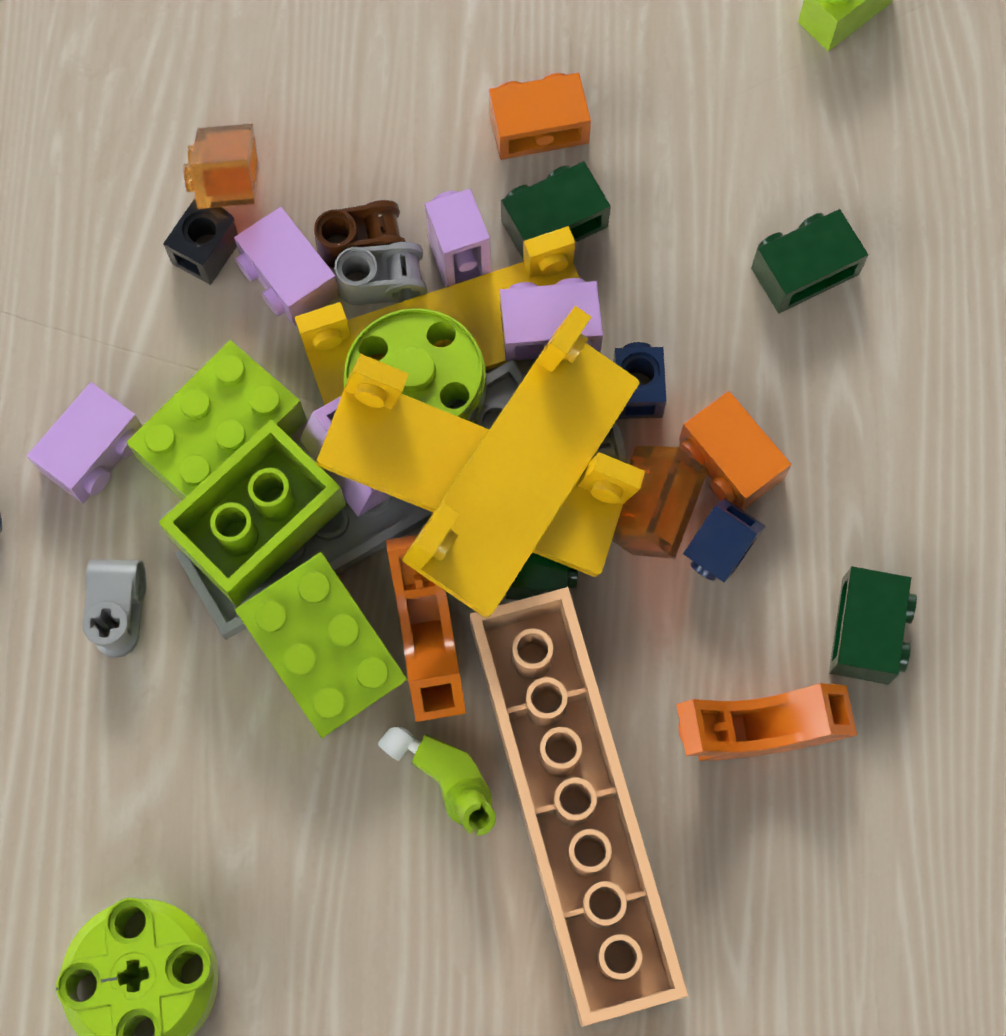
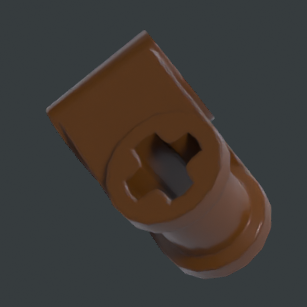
[314,200,406,268]

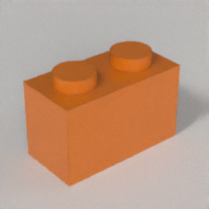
[489,72,591,160]
[679,391,792,510]

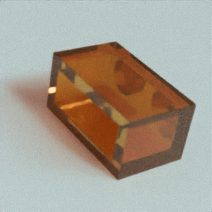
[183,123,259,209]
[612,446,708,559]

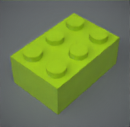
[126,340,307,500]
[158,419,346,607]
[234,552,408,739]

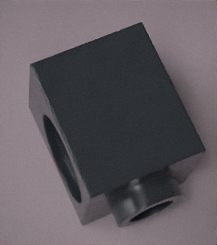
[163,199,238,285]

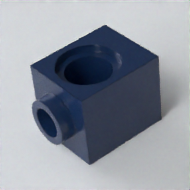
[613,342,666,419]
[683,498,765,582]

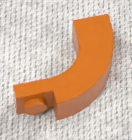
[386,534,466,722]
[676,683,857,761]

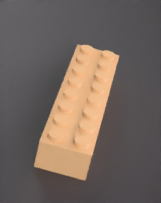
[469,587,688,1027]

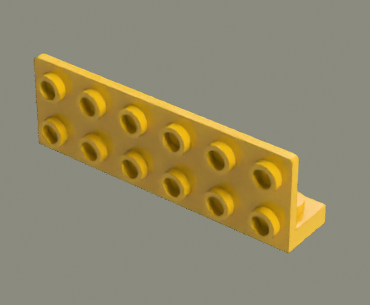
[294,226,580,405]
[401,305,639,618]
[316,354,645,577]

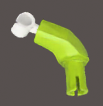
[378,727,496,836]

